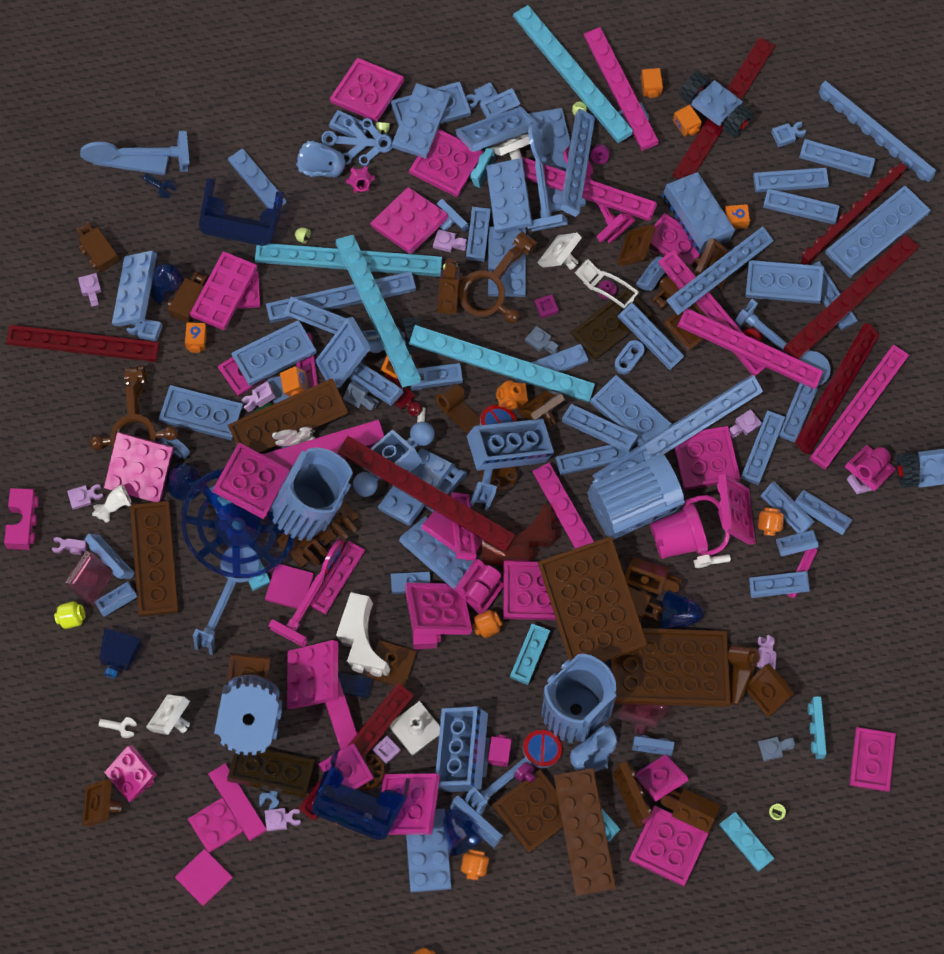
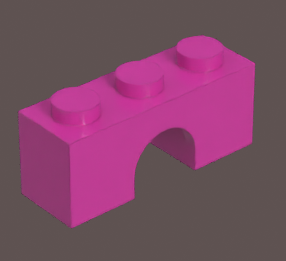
[4,488,39,550]

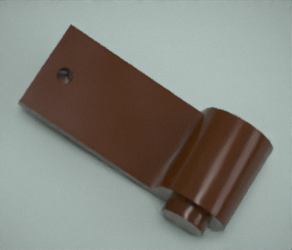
[435,384,480,434]
[728,645,760,706]

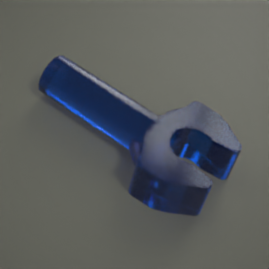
[143,173,175,198]

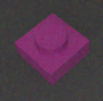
[534,294,559,319]

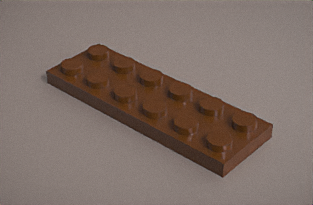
[227,378,348,453]
[130,501,178,617]
[554,768,617,896]

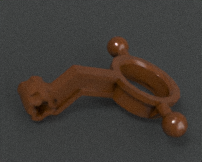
[456,231,537,323]
[90,366,178,450]

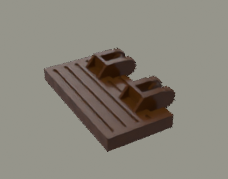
[276,501,359,568]

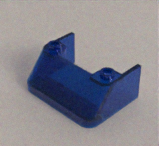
[199,178,284,246]
[312,749,410,840]

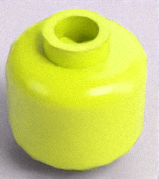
[54,601,85,629]

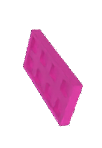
[190,251,257,331]

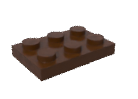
[613,761,651,829]

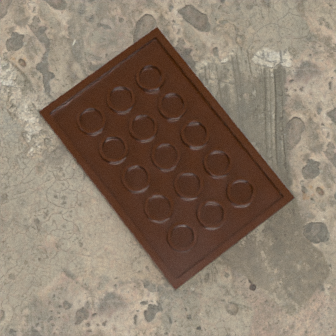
[538,536,648,662]
[610,628,730,707]

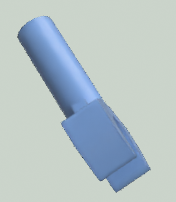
[259,791,279,810]

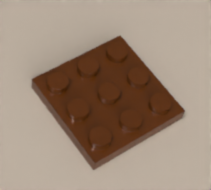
[492,770,563,854]

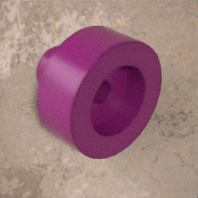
[591,144,610,164]
[598,280,617,300]
[514,762,536,783]

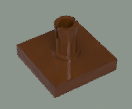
[617,225,657,266]
[695,239,729,290]
[664,302,708,352]
[517,390,565,427]
[367,640,416,688]
[227,653,270,685]
[746,663,794,718]
[82,779,122,827]

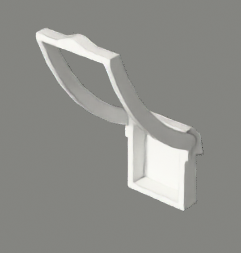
[575,259,639,308]

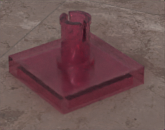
[65,551,113,605]
[618,704,667,736]

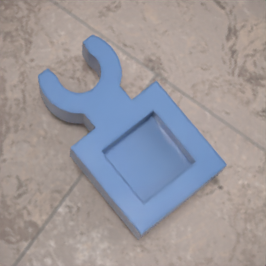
[466,83,498,109]
[771,122,806,147]
[127,319,163,342]

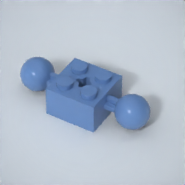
[353,422,435,497]

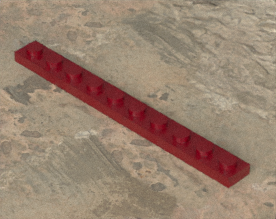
[672,37,775,180]
[783,234,919,360]
[338,436,514,552]

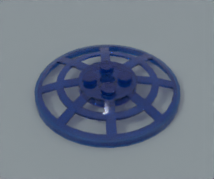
[181,468,296,578]

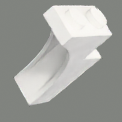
[336,593,390,677]

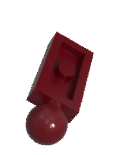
[383,373,423,417]

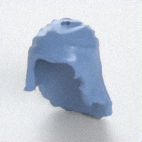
[296,141,346,178]
[570,725,618,772]

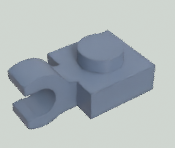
[525,326,558,354]
[343,381,379,411]
[758,737,795,762]

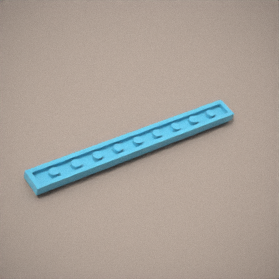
[513,5,633,143]
[336,235,421,388]
[255,243,442,277]
[409,325,595,402]

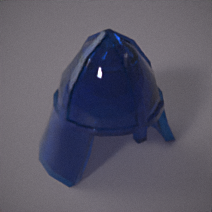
[150,263,185,303]
[166,463,205,501]
[660,590,704,629]
[443,810,482,856]

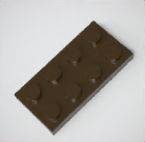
[571,288,652,361]
[227,750,315,798]

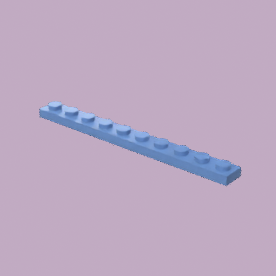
[592,375,763,480]

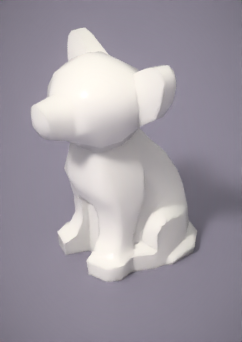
[92,484,132,523]

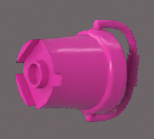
[650,495,730,559]

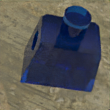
[100,628,142,678]

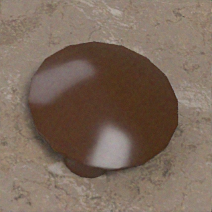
[480,466,518,491]

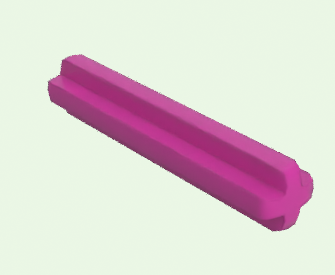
[786,548,817,598]

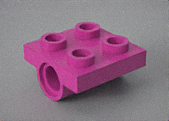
[845,445,896,491]
[454,559,503,614]
[104,745,157,802]

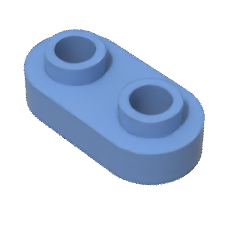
[614,340,644,375]
[157,429,190,459]

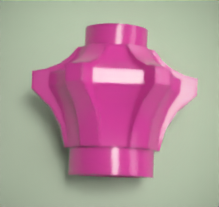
[346,166,375,193]

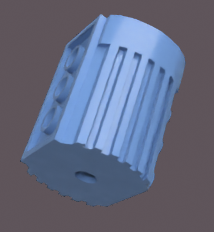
[269,448,353,541]
[587,453,685,540]
[541,654,616,744]
[214,675,282,755]

